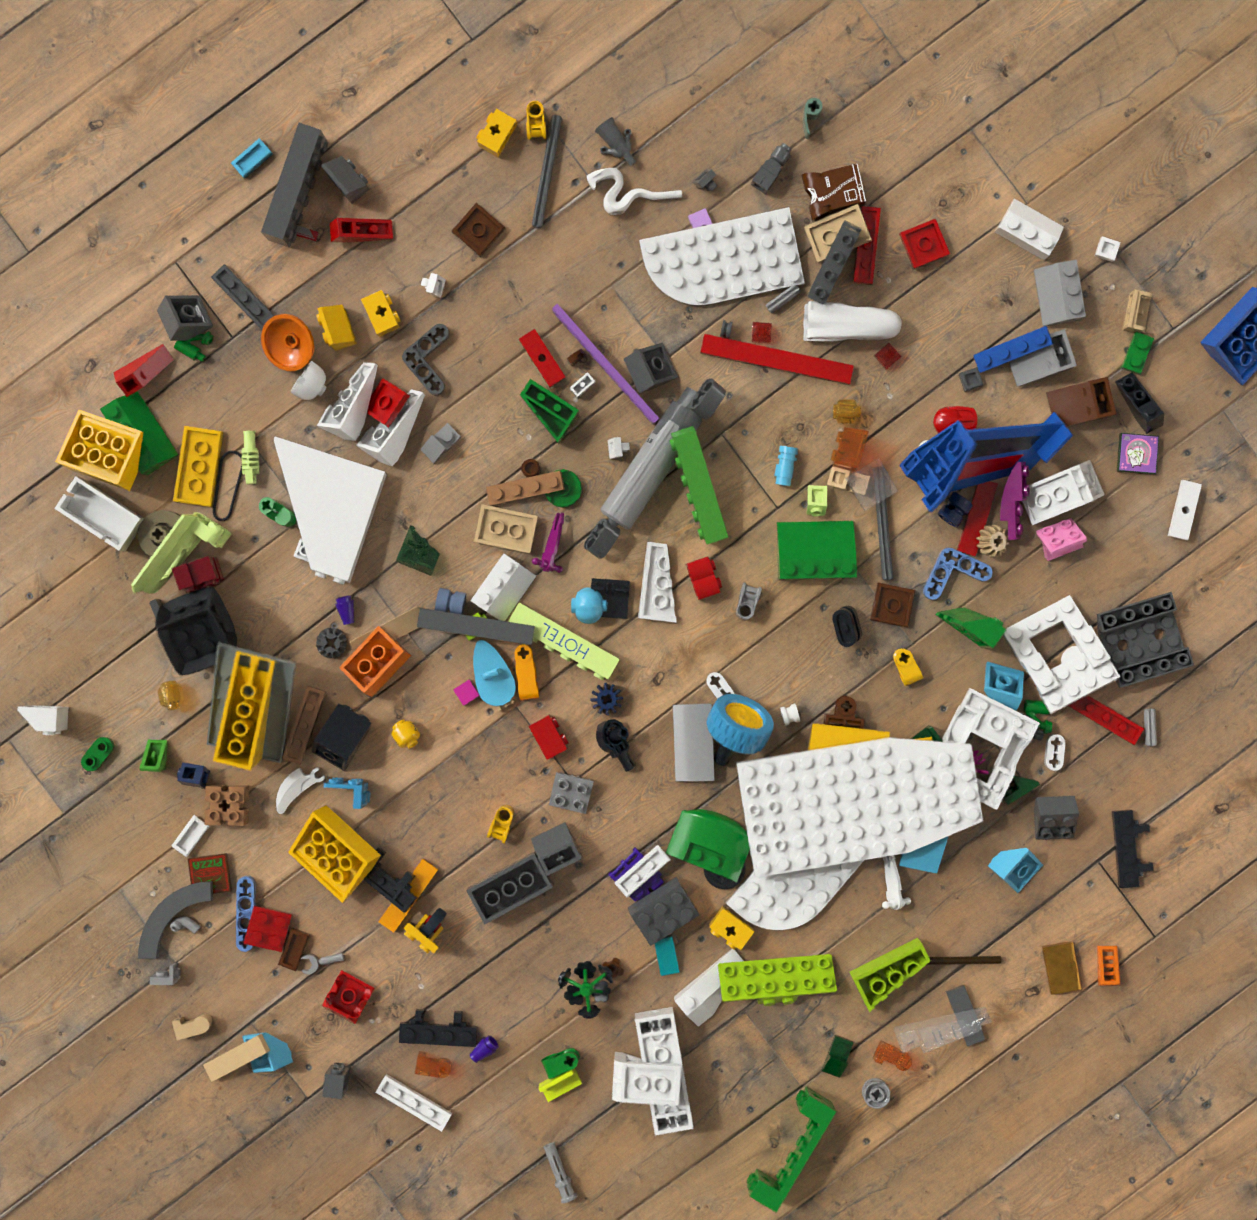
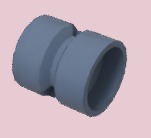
[435,588,467,615]

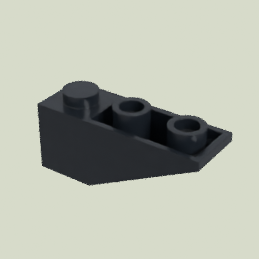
[1115,372,1164,434]

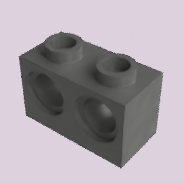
[322,1063,350,1099]

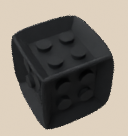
[155,587,237,676]

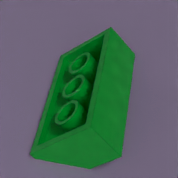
[100,391,179,476]

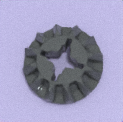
[316,628,347,658]

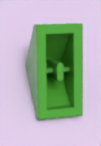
[139,739,168,772]

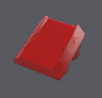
[322,970,375,1024]

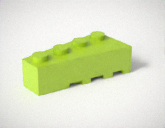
[849,938,930,1012]

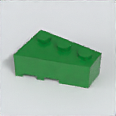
[520,379,579,445]

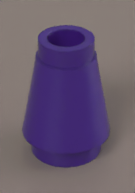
[335,595,355,625]
[470,1035,499,1063]

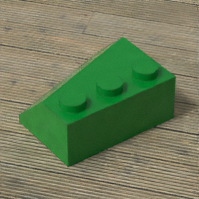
[935,607,1007,649]

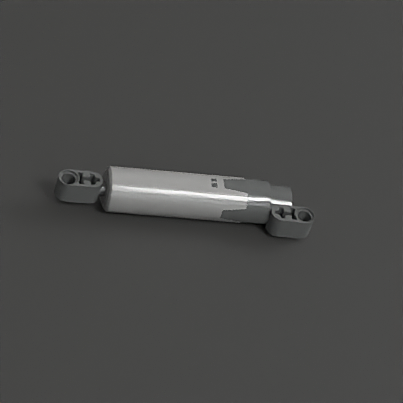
[584,378,726,559]

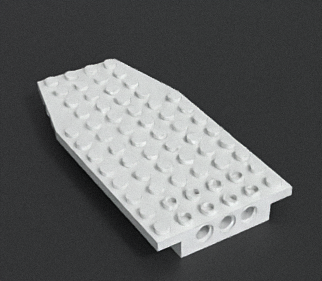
[736,737,983,878]

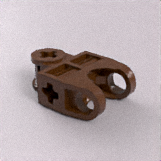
[823,696,865,729]

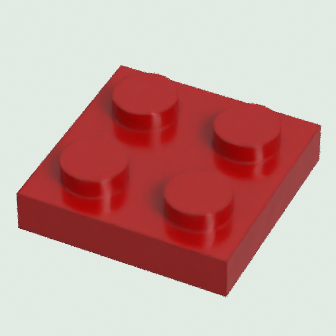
[899,218,950,270]
[367,378,410,428]
[243,905,292,952]

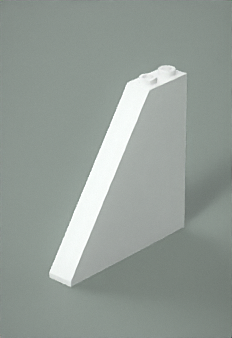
[274,437,387,585]

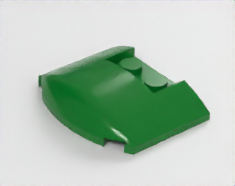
[666,809,750,883]

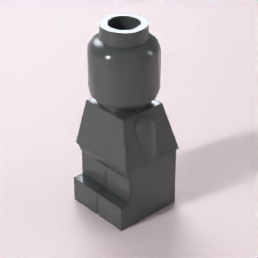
[751,143,791,195]

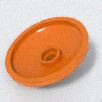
[261,314,314,371]

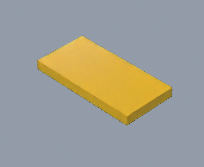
[173,426,224,507]

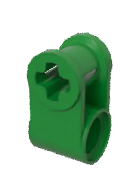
[541,1048,580,1079]

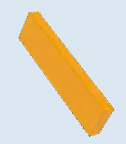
[378,858,438,933]

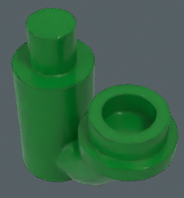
[174,331,214,362]
[1024,700,1052,734]

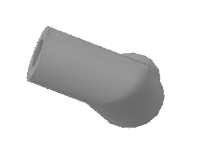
[170,916,201,934]

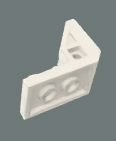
[1022,460,1105,525]
[612,1052,681,1106]

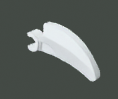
[276,767,326,814]

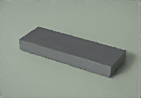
[945,985,985,1047]

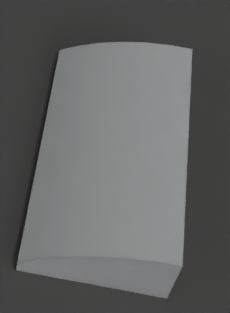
[673,703,714,781]

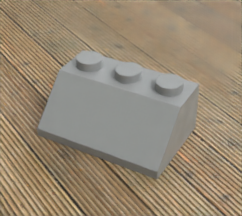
[1034,260,1086,326]

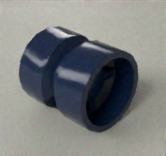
[937,492,973,528]

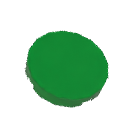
[545,469,582,508]

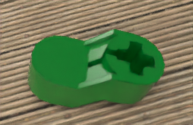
[259,497,296,528]

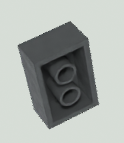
[627,877,699,946]

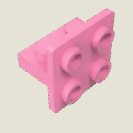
[1036,518,1087,561]

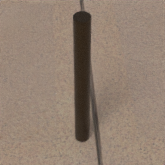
[927,956,1001,965]

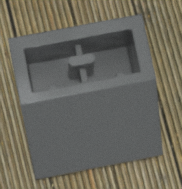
[1034,796,1079,840]
[531,822,582,876]

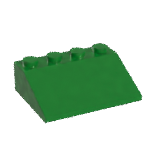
[777,521,857,580]

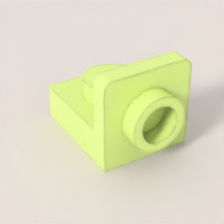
[806,485,827,517]

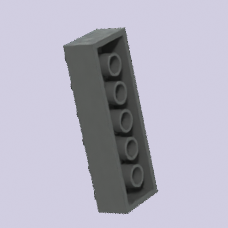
[261,122,328,248]

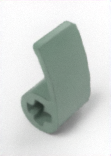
[803,98,822,139]

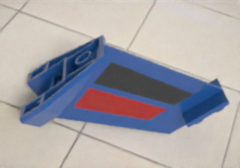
[899,412,1073,513]

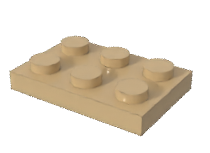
[805,204,872,263]
[474,504,538,554]

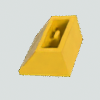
[316,304,357,351]

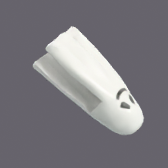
[803,301,902,341]

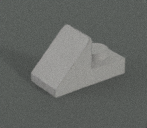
[420,423,461,463]

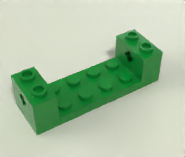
[746,1087,836,1213]

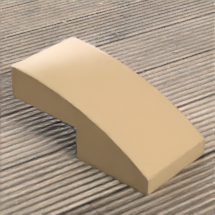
[827,466,871,496]

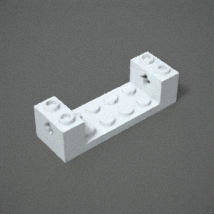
[635,1007,694,1135]

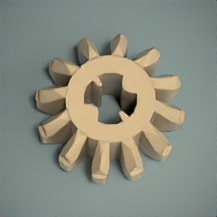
[976,525,1009,557]

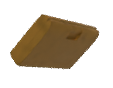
[1042,941,1082,995]

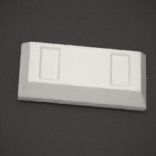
[171,815,209,857]

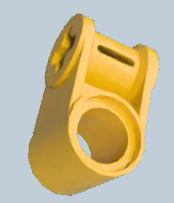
[526,101,547,140]
[893,648,923,687]
[487,805,514,844]

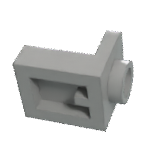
[150,963,181,985]

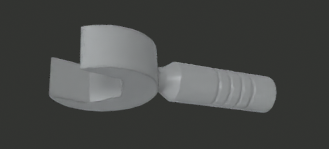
[301,953,345,974]

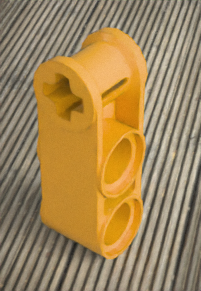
[515,644,539,701]

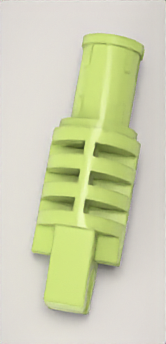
[241,431,259,484]

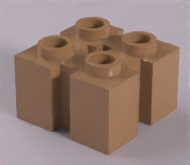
[205,784,249,826]

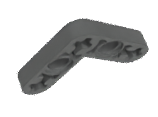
[402,324,449,396]

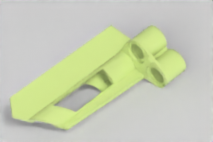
[131,512,232,594]

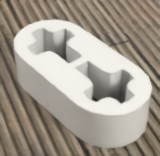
[706,672,734,699]
[1044,734,1065,771]

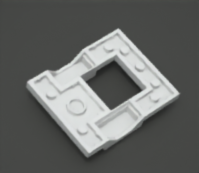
[1003,595,1120,714]
[942,688,1040,810]

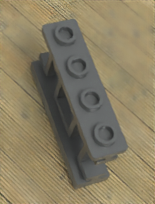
[808,220,862,305]

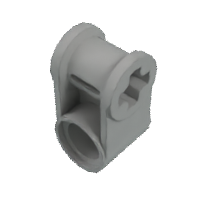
[736,582,762,620]

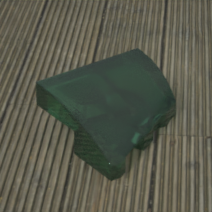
[396,525,440,576]

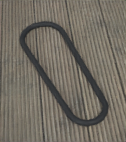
[213,451,242,521]

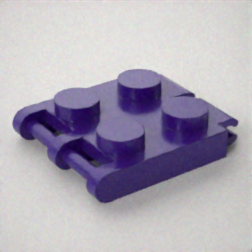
[608,847,664,901]

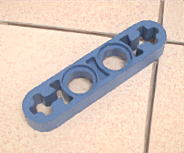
[236,876,256,952]

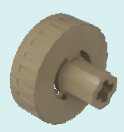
[138,510,181,557]

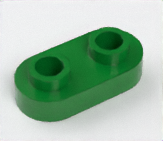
[81,737,114,771]

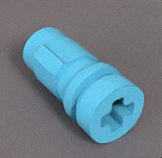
[774,446,798,486]

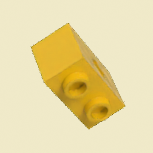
[476,108,517,158]
[361,290,401,337]
[709,906,754,950]

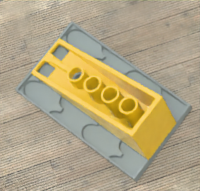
[207,643,296,771]

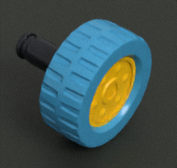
[707,694,774,766]

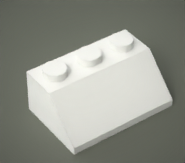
[995,199,1064,260]
[471,554,536,621]

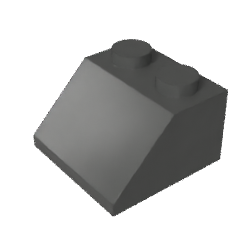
[321,156,369,204]
[157,295,213,341]
[624,343,678,394]

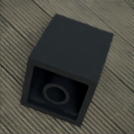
[312,703,372,772]

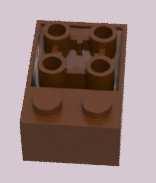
[1046,377,1116,427]

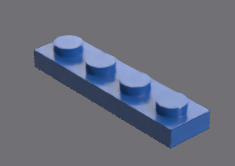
[973,326,1054,373]

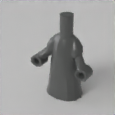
[595,117,636,167]

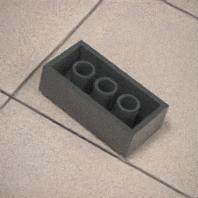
[466,851,554,925]

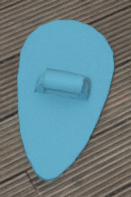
[473,640,516,706]

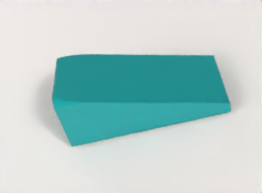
[655,934,680,976]

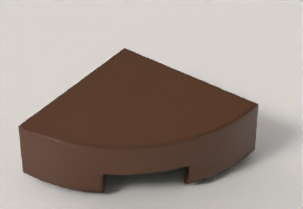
[567,349,586,366]

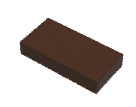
[278,928,310,971]

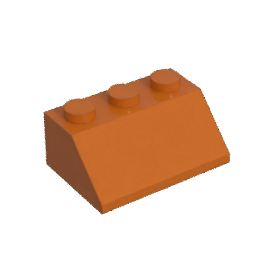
[339,626,411,697]

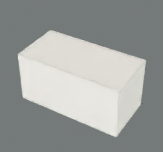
[570,372,596,398]

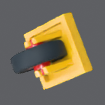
[404,908,447,953]

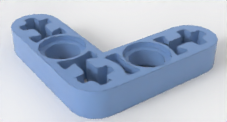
[923,548,993,600]

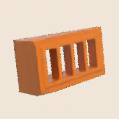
[1097,946,1120,986]

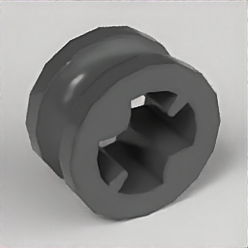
[720,320,733,339]

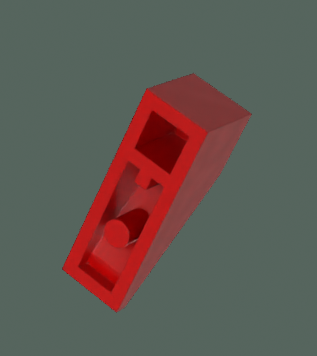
[329,218,393,243]

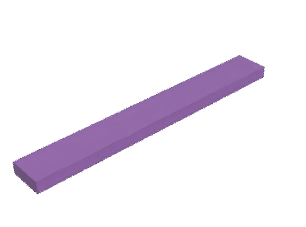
[552,304,659,425]

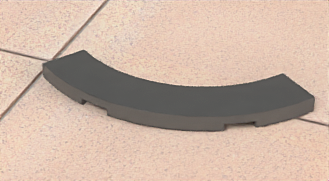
[138,881,213,959]

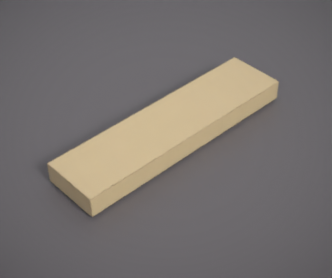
[203,1033,270,1082]

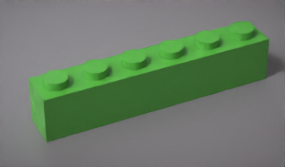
[669,426,728,544]

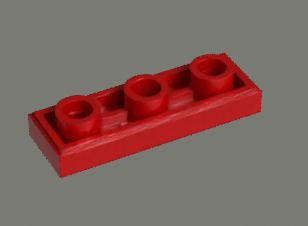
[519,329,566,388]

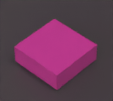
[453,679,479,706]

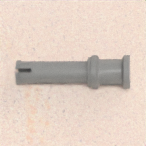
[543,1142,577,1203]

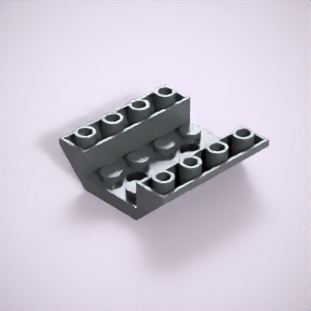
[1097,592,1194,688]

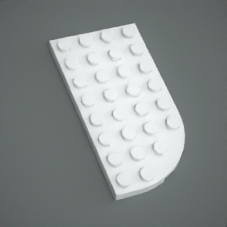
[639,207,805,305]
[726,860,864,930]

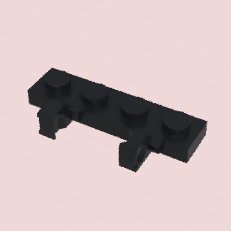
[1112,809,1154,888]
[363,848,417,913]
[399,1009,477,1047]

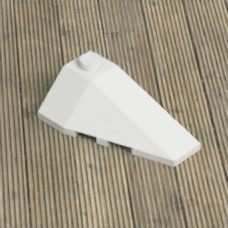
[317,362,378,441]
[356,389,425,466]
[674,949,744,1027]

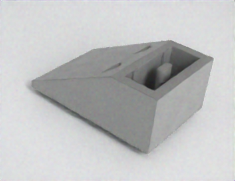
[1009,329,1077,387]

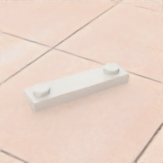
[376,1074,452,1132]

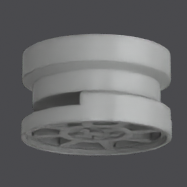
[862,1078,890,1109]

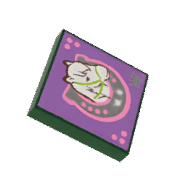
[1117,433,1159,475]

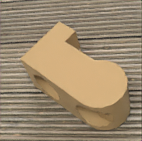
[172,1013,213,1040]

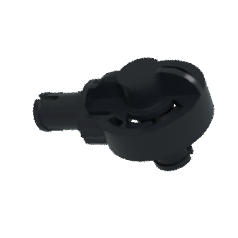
[596,719,636,772]

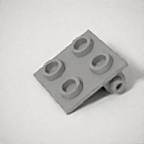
[549,772,594,814]

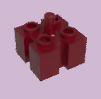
[172,556,224,593]

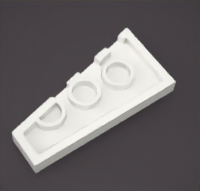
[638,542,677,623]

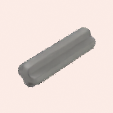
[766,284,800,313]
[1144,708,1157,746]

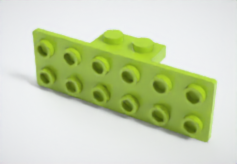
[718,954,837,1006]

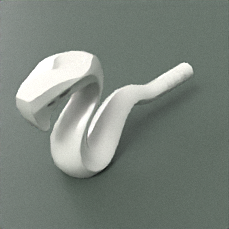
[587,168,682,215]

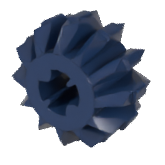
[590,683,623,715]

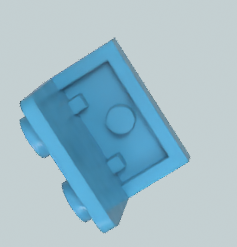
[324,777,371,809]

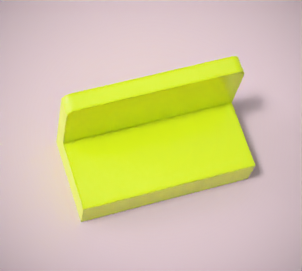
[538,1068,582,1102]

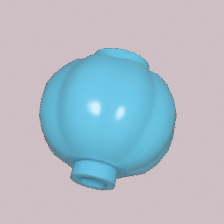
[571,587,607,624]

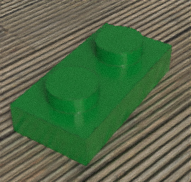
[1121,332,1154,375]

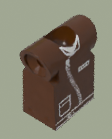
[801,163,866,222]

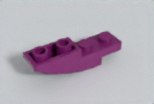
[1000,462,1030,540]

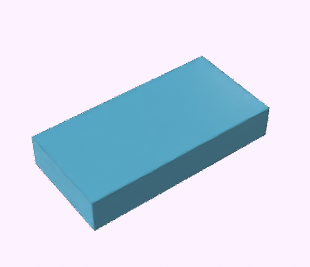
[231,138,273,179]

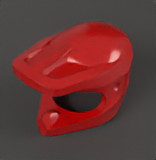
[933,406,978,433]

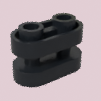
[832,605,862,647]

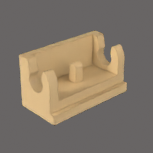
[1123,289,1152,334]

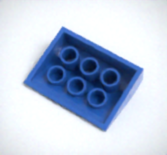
[1200,287,1257,385]

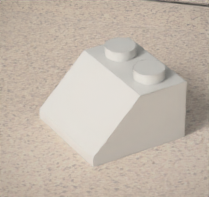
[18,705,69,735]

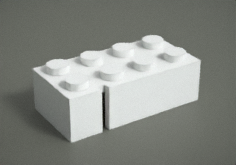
[54,476,144,552]

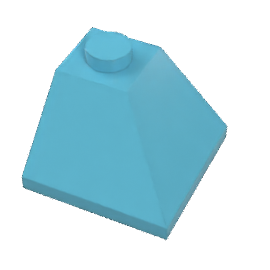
[984,662,1024,711]
[988,848,1043,893]
[242,1032,293,1073]

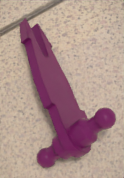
[532,512,564,573]

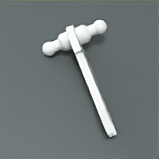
[882,855,911,910]

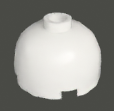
[291,361,327,400]

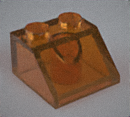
[830,427,869,472]

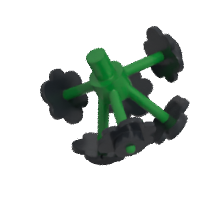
[558,961,613,1019]

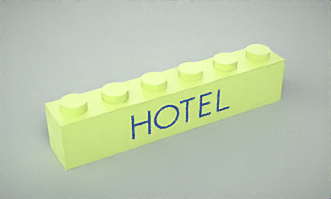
[508,603,620,680]

